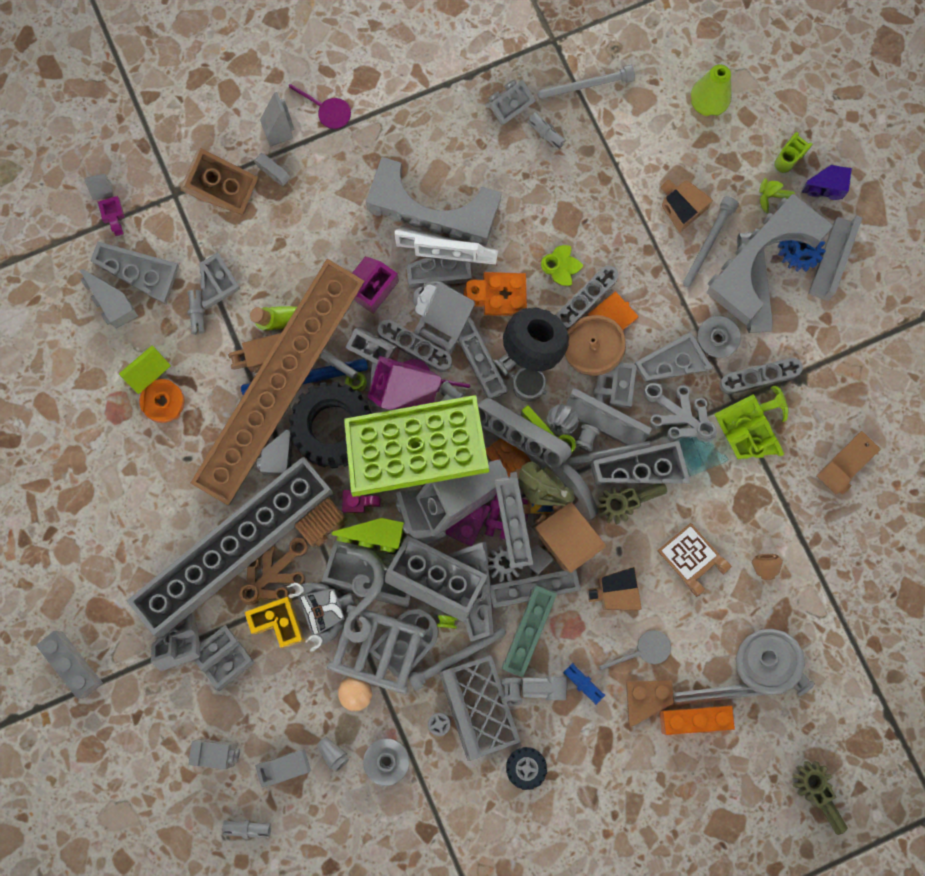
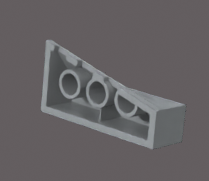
[591,441,691,486]

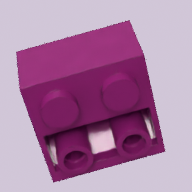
[352,256,399,314]

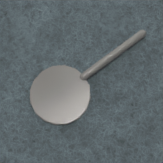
[599,630,671,670]

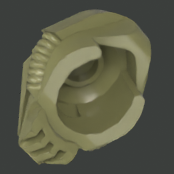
[518,462,575,506]

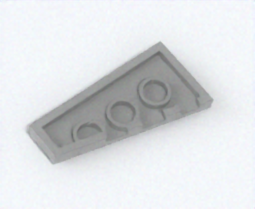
[91,241,179,305]
[448,542,494,642]

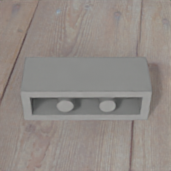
[36,631,103,699]

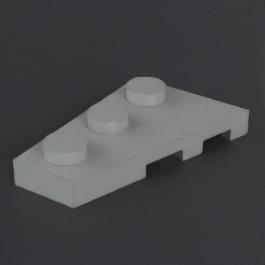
[407,241,472,288]

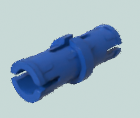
[563,663,605,705]

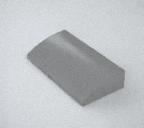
[322,540,412,608]

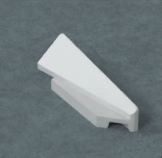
[394,227,498,265]

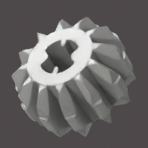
[488,545,524,582]

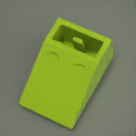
[332,518,405,553]

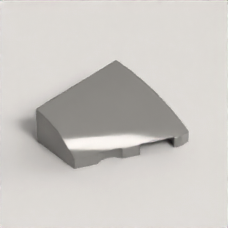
[151,613,200,671]

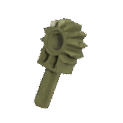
[597,483,667,525]
[792,761,848,835]

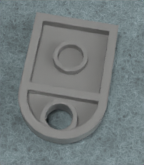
[369,609,438,678]

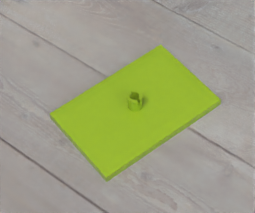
[344,395,490,497]

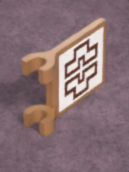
[657,523,732,597]

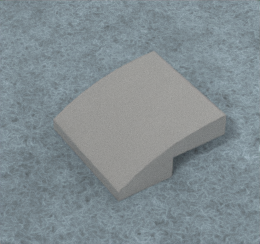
[194,625,255,691]

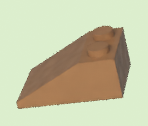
[180,148,258,215]

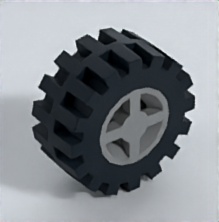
[506,747,547,790]

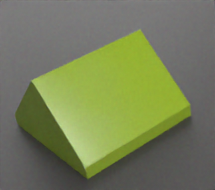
[119,345,171,394]

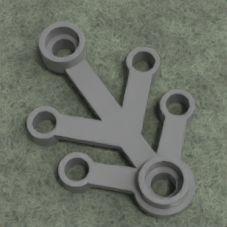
[644,383,717,442]

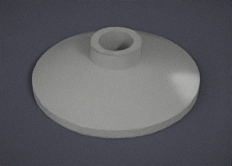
[697,316,741,358]
[363,738,409,786]

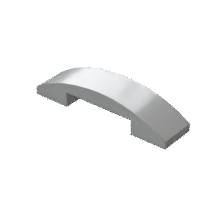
[529,456,598,522]

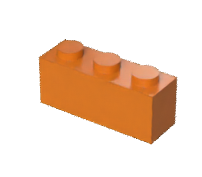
[659,705,735,735]

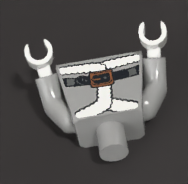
[287,582,355,652]

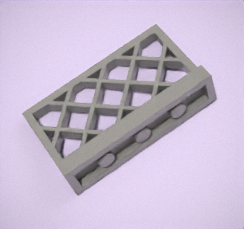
[439,655,521,761]

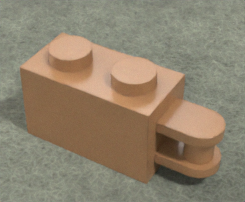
[228,333,281,373]

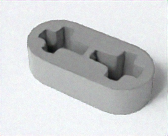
[254,153,290,186]

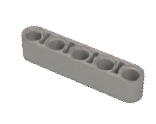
[737,232,772,333]
[478,398,571,468]

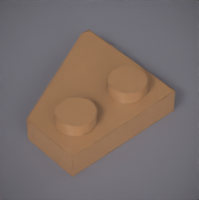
[626,680,674,726]

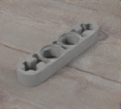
[557,266,619,330]
[377,320,452,372]
[719,358,803,394]

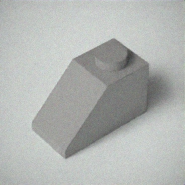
[257,430,293,476]

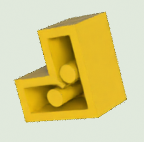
[244,597,305,648]

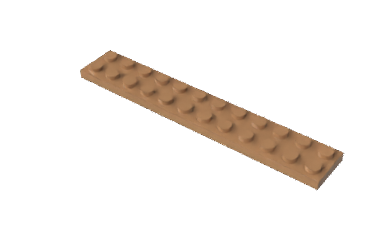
[190,258,365,506]

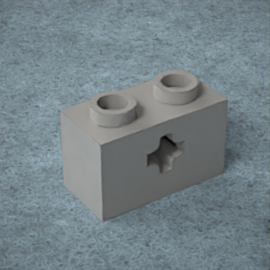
[345,327,397,364]

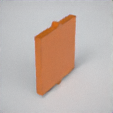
[588,291,639,330]

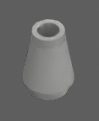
[316,737,349,772]

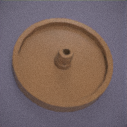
[565,315,626,376]

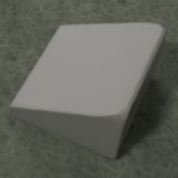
[84,174,113,200]
[527,545,554,576]

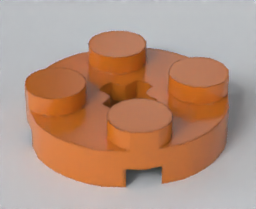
[139,379,185,423]

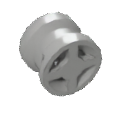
[428,713,451,736]

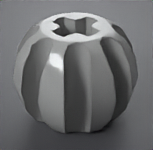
[546,404,579,436]

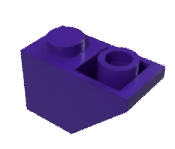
[801,165,852,200]

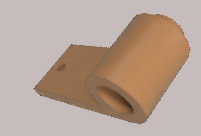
[816,431,881,495]

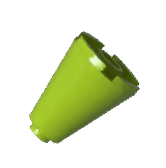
[691,64,732,116]

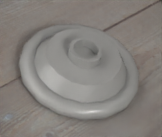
[736,629,805,695]

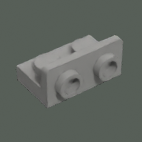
[485,80,536,125]

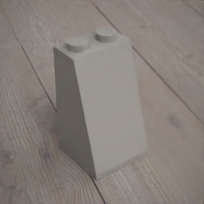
[416,460,508,536]

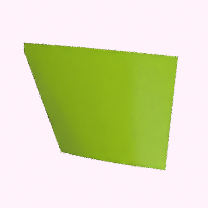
[714,394,785,459]

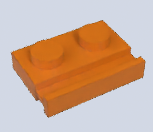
[486,438,531,477]

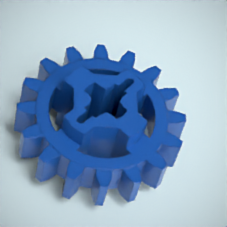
[778,240,826,272]

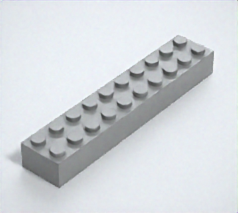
[127,457,335,638]

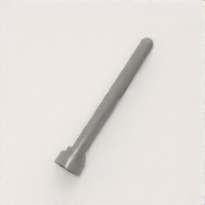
[537,64,635,99]
[683,196,739,287]
[408,628,506,691]

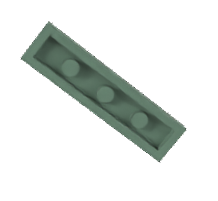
[502,584,557,677]

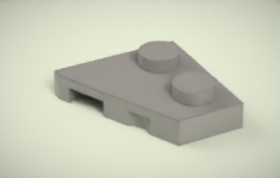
[199,252,240,310]

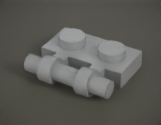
[593,363,636,408]

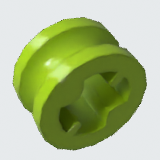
[437,615,458,629]

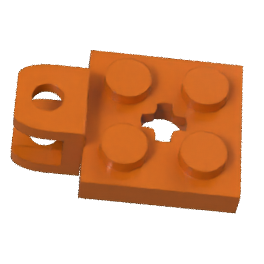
[463,272,527,316]

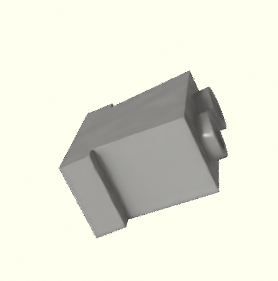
[188,739,240,769]

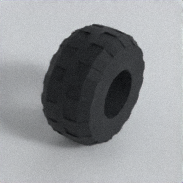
[503,307,569,371]

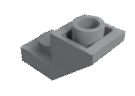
[255,749,311,787]

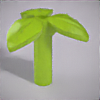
[759,178,795,214]
[760,386,789,422]

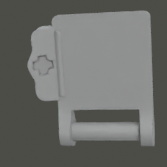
[414,283,475,354]

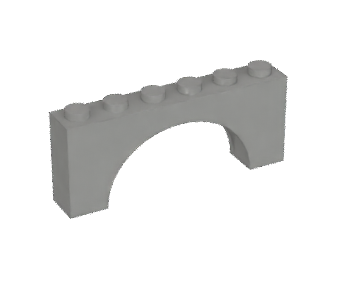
[366,157,502,245]
[707,194,834,326]

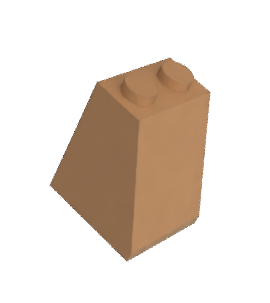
[531,501,607,573]

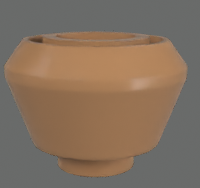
[752,554,783,580]

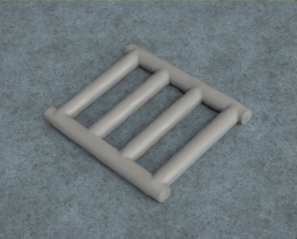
[327,605,426,694]

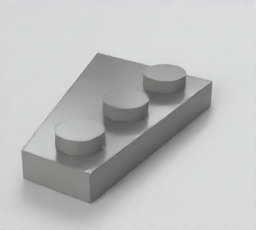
[635,332,713,382]

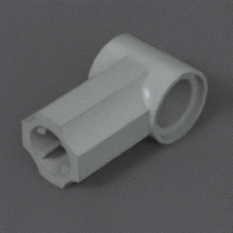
[522,677,567,700]

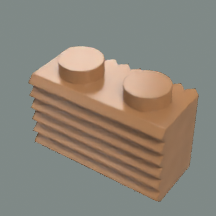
[294,497,347,547]

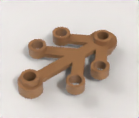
[239,538,308,605]

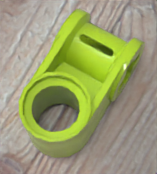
[774,131,813,173]

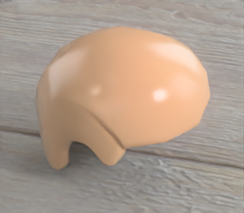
[338,676,372,711]

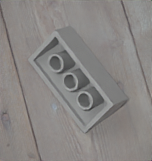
[385,535,488,623]

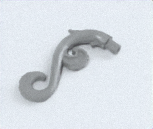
[343,546,389,643]

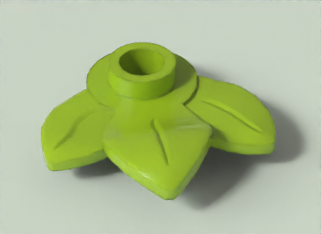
[541,245,583,286]

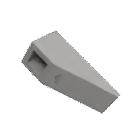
[260,92,295,147]
[80,269,138,329]

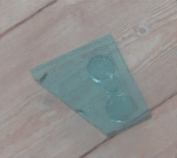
[674,434,729,477]

